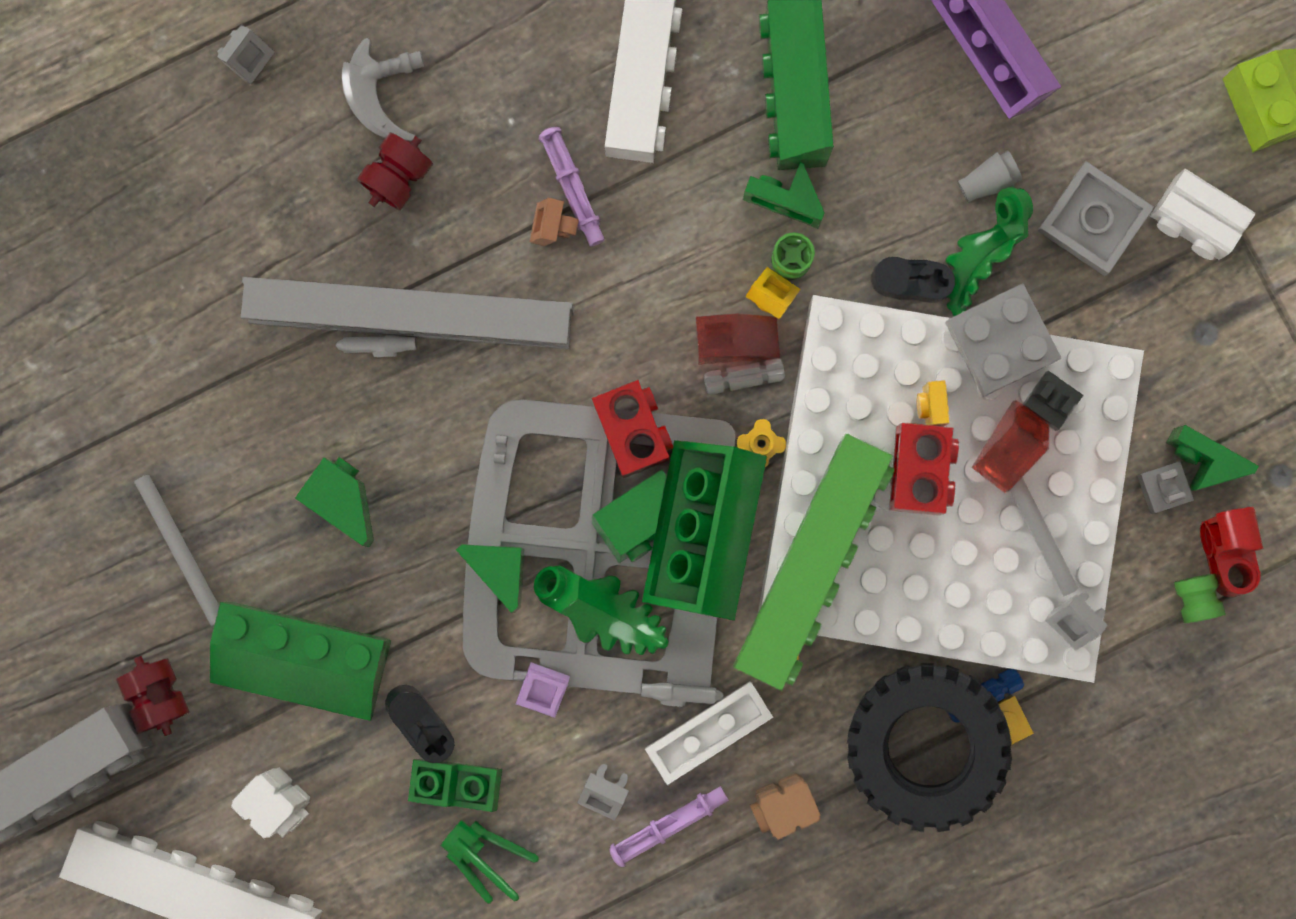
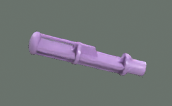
[539,127,605,247]
[610,786,729,867]

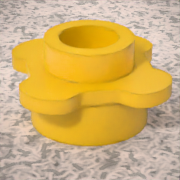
[737,419,786,467]

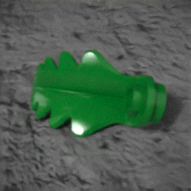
[945,187,1033,317]
[534,566,669,655]

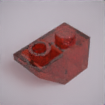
[695,314,780,365]

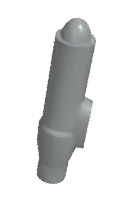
[336,335,417,357]
[641,682,724,707]

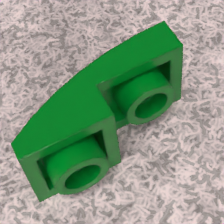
[408,759,502,812]

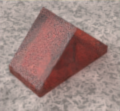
[971,400,1049,493]

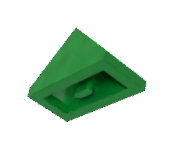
[456,544,525,613]

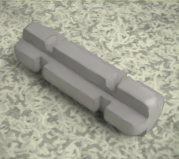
[704,358,785,395]

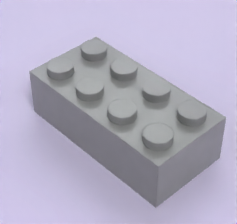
[0,703,154,844]

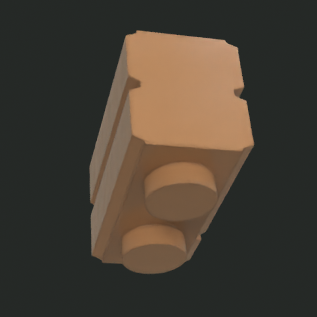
[750,773,821,839]

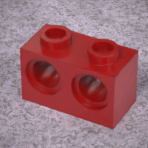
[592,380,674,479]
[889,423,959,516]

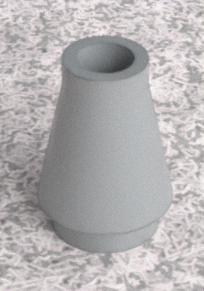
[958,151,1023,203]

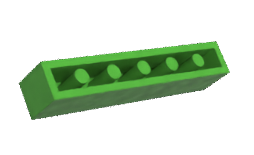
[733,433,895,691]

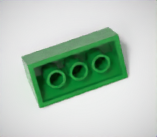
[759,0,834,170]
[642,440,767,621]
[210,602,391,721]

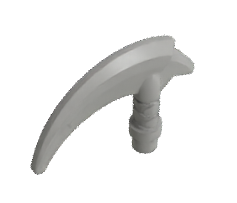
[342,38,425,142]

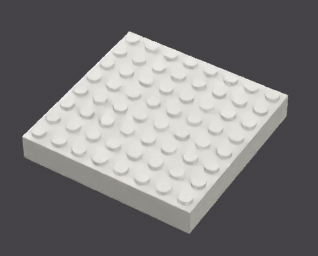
[758,295,1144,683]

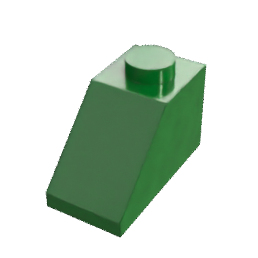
[295,457,374,547]
[592,469,666,563]

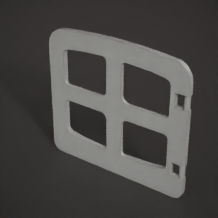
[463,399,736,694]

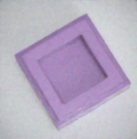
[516,663,570,718]

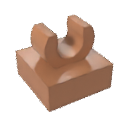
[529,197,579,246]

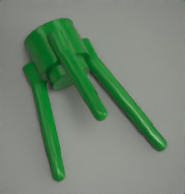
[440,820,539,904]

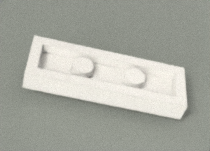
[645,681,773,785]

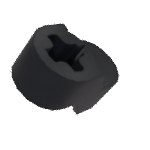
[871,257,955,303]
[385,685,455,763]

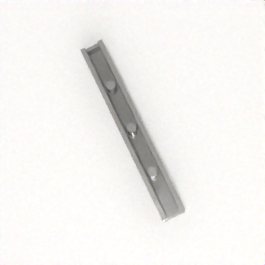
[241,277,575,349]

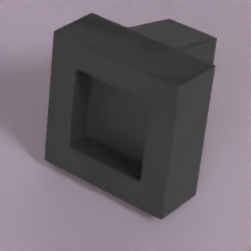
[1021,371,1083,431]

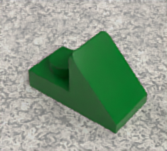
[743,162,825,229]
[1166,425,1259,491]

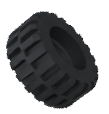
[847,663,1012,832]

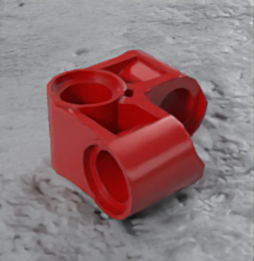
[1200,507,1263,597]

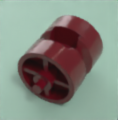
[356,132,433,211]
[116,656,190,737]

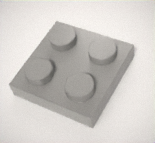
[1037,161,1154,276]
[945,283,1062,397]

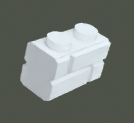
[1150,169,1255,260]
[231,767,310,838]

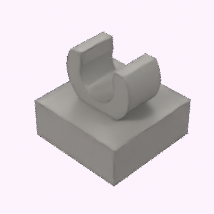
[217,24,275,84]
[1137,461,1194,514]
[1045,592,1108,651]
[577,764,629,821]

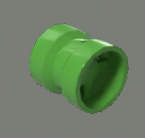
[771,232,815,280]
[1174,573,1226,623]

